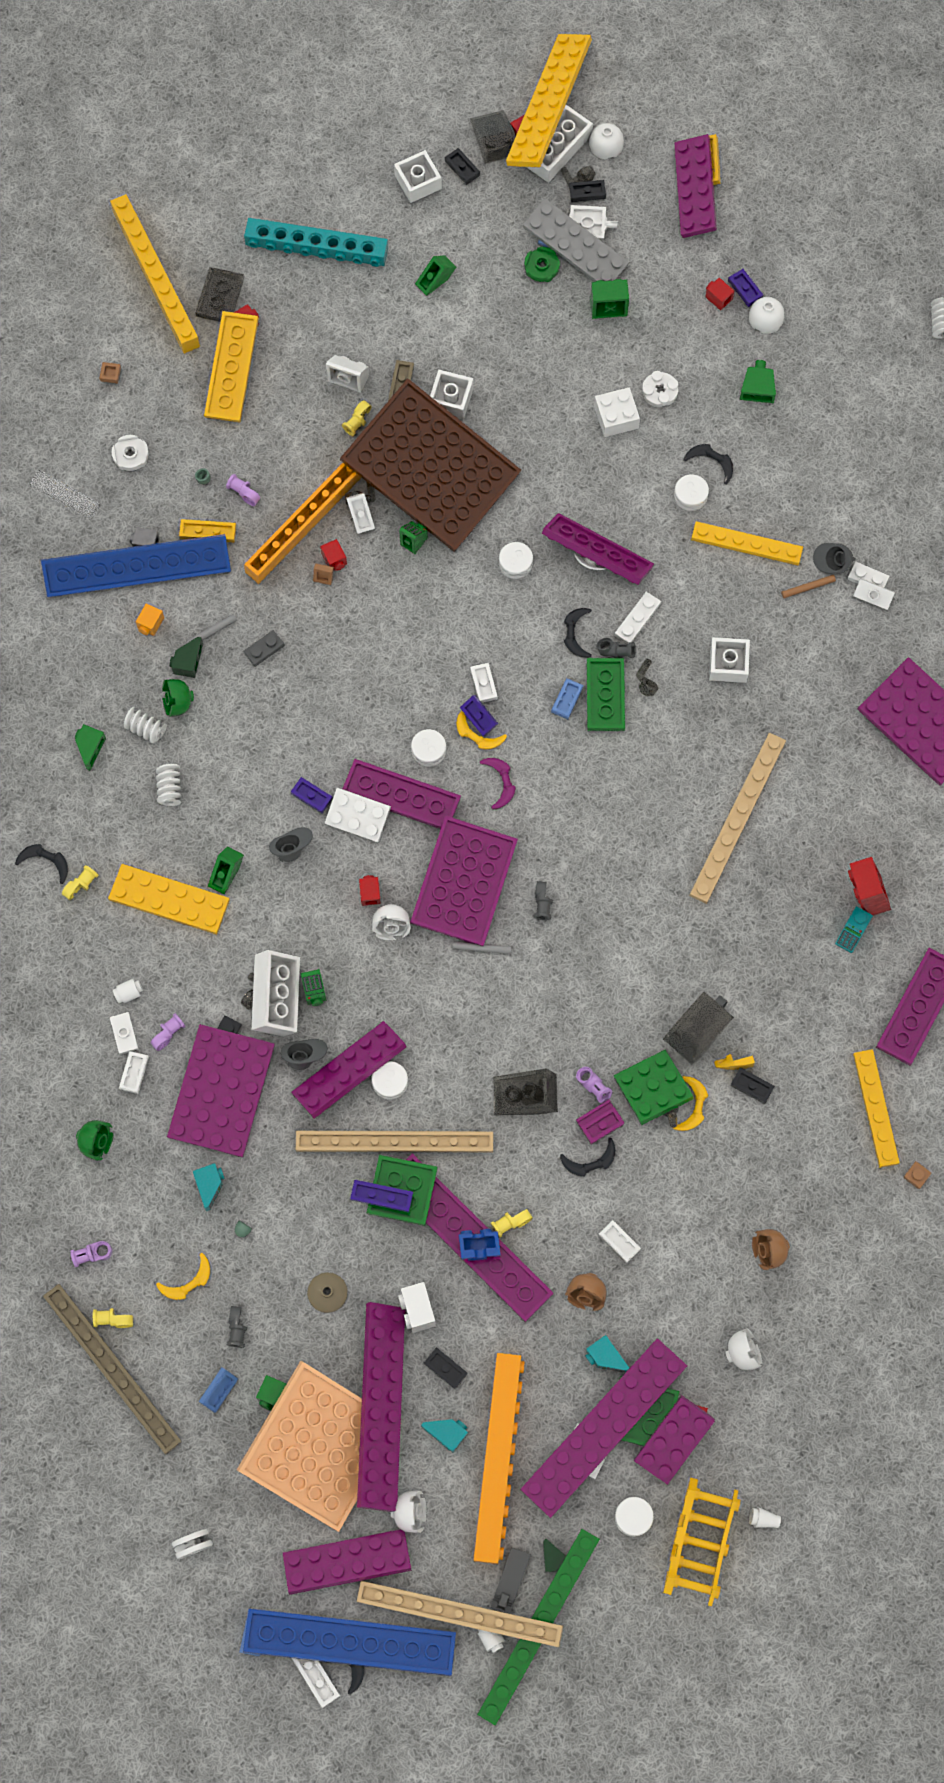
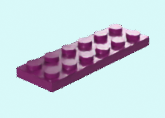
[674,134,717,238]
[542,513,654,585]
[342,759,461,829]
[876,948,944,1066]
[291,1021,407,1119]
[283,1529,412,1595]

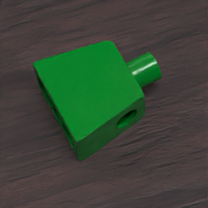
[740,360,776,403]

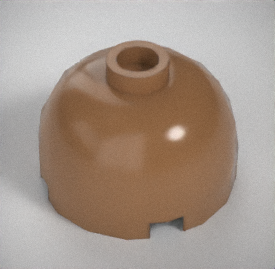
[752,1229,790,1270]
[565,1273,607,1311]

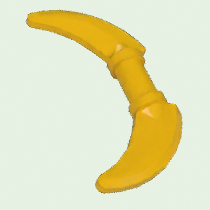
[456,711,507,749]
[673,1076,708,1131]
[156,1253,210,1300]

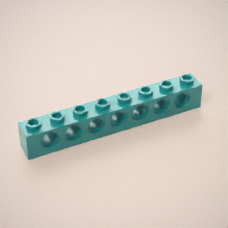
[244,218,388,267]

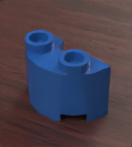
[459,1229,501,1261]

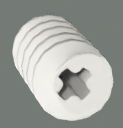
[931,297,944,339]
[124,707,167,744]
[156,764,181,806]

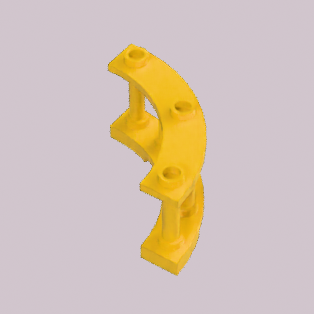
[663,1477,741,1606]

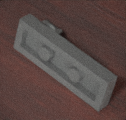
[490,1547,531,1614]

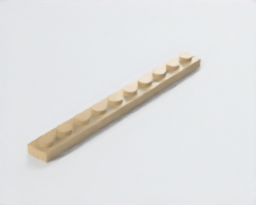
[690,733,786,904]
[296,1131,493,1153]
[357,1581,564,1647]

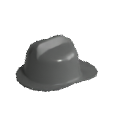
[813,543,856,574]
[269,827,313,862]
[280,1039,328,1070]

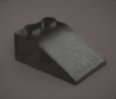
[470,110,516,164]
[663,992,734,1065]
[493,1068,558,1115]

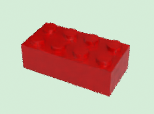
[848,857,892,916]

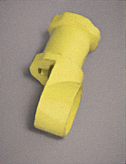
[342,400,372,436]
[62,865,99,900]
[490,1209,533,1238]
[93,1308,133,1328]

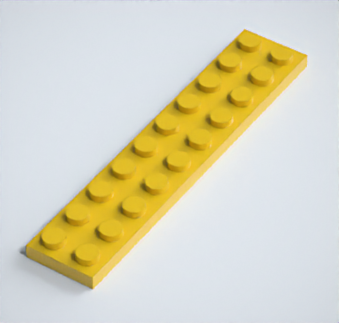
[506,34,592,167]

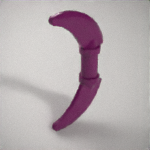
[480,758,516,809]

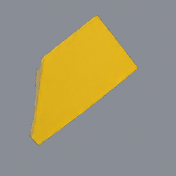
[714,1054,755,1070]

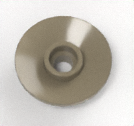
[307,1272,347,1313]

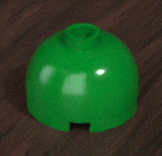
[162,679,194,717]
[76,1120,113,1161]

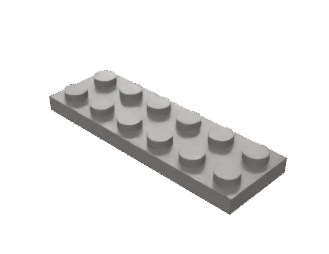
[523,198,629,282]

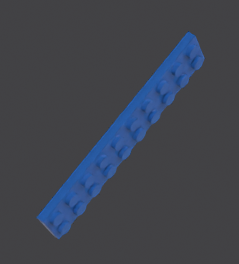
[41,534,231,597]
[243,1609,456,1676]

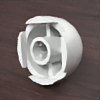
[589,123,624,160]
[749,297,785,334]
[372,904,411,940]
[726,1328,762,1371]
[391,1491,426,1533]

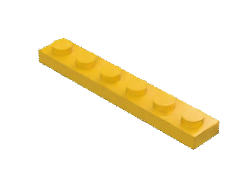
[691,521,803,566]
[853,1049,900,1168]

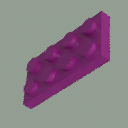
[634,1395,715,1485]

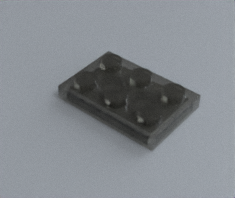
[195,267,244,322]

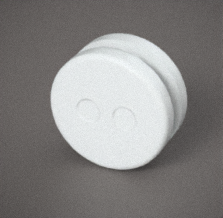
[674,474,709,511]
[499,542,533,579]
[411,729,446,767]
[371,1061,408,1100]
[615,1497,654,1537]
[172,1529,213,1559]

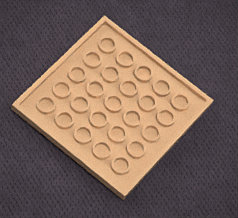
[237,1361,362,1532]

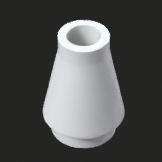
[749,1507,781,1528]

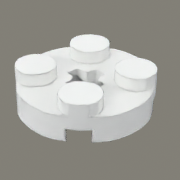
[642,371,678,407]
[112,435,149,471]

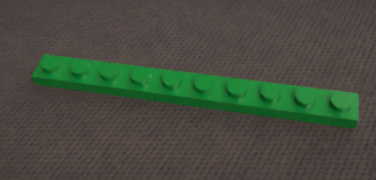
[477,1528,600,1726]

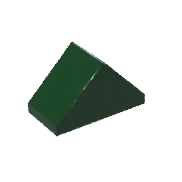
[543,1539,566,1573]

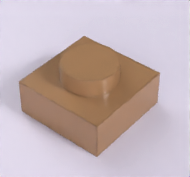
[99,362,121,384]
[313,564,334,585]
[903,1161,931,1189]

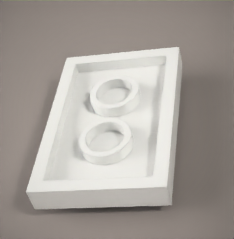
[325,788,391,842]

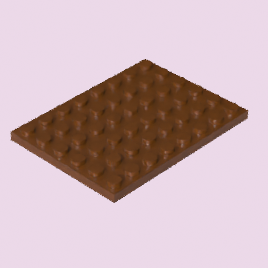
[340,378,522,552]

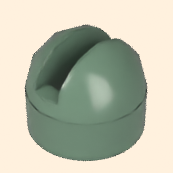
[195,468,211,485]
[235,1220,252,1237]

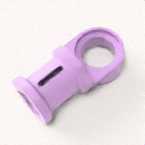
[226,474,260,506]
[151,1013,186,1051]
[576,1067,612,1103]
[70,1241,112,1267]

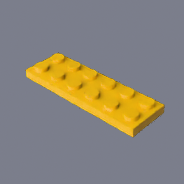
[204,311,259,423]
[108,864,230,935]

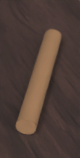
[781,575,836,598]

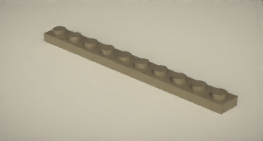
[43,1284,182,1455]

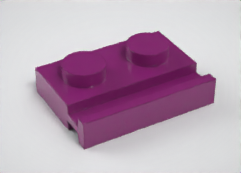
[576,1100,625,1145]

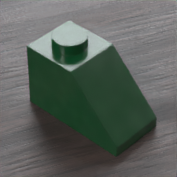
[169,637,203,678]

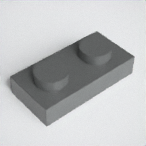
[244,630,285,667]

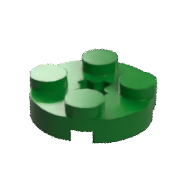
[524,247,560,282]

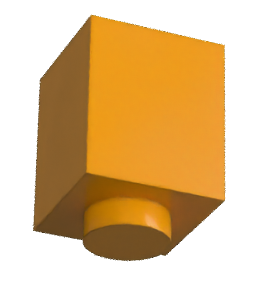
[136,603,164,636]

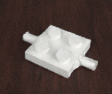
[569,205,618,242]

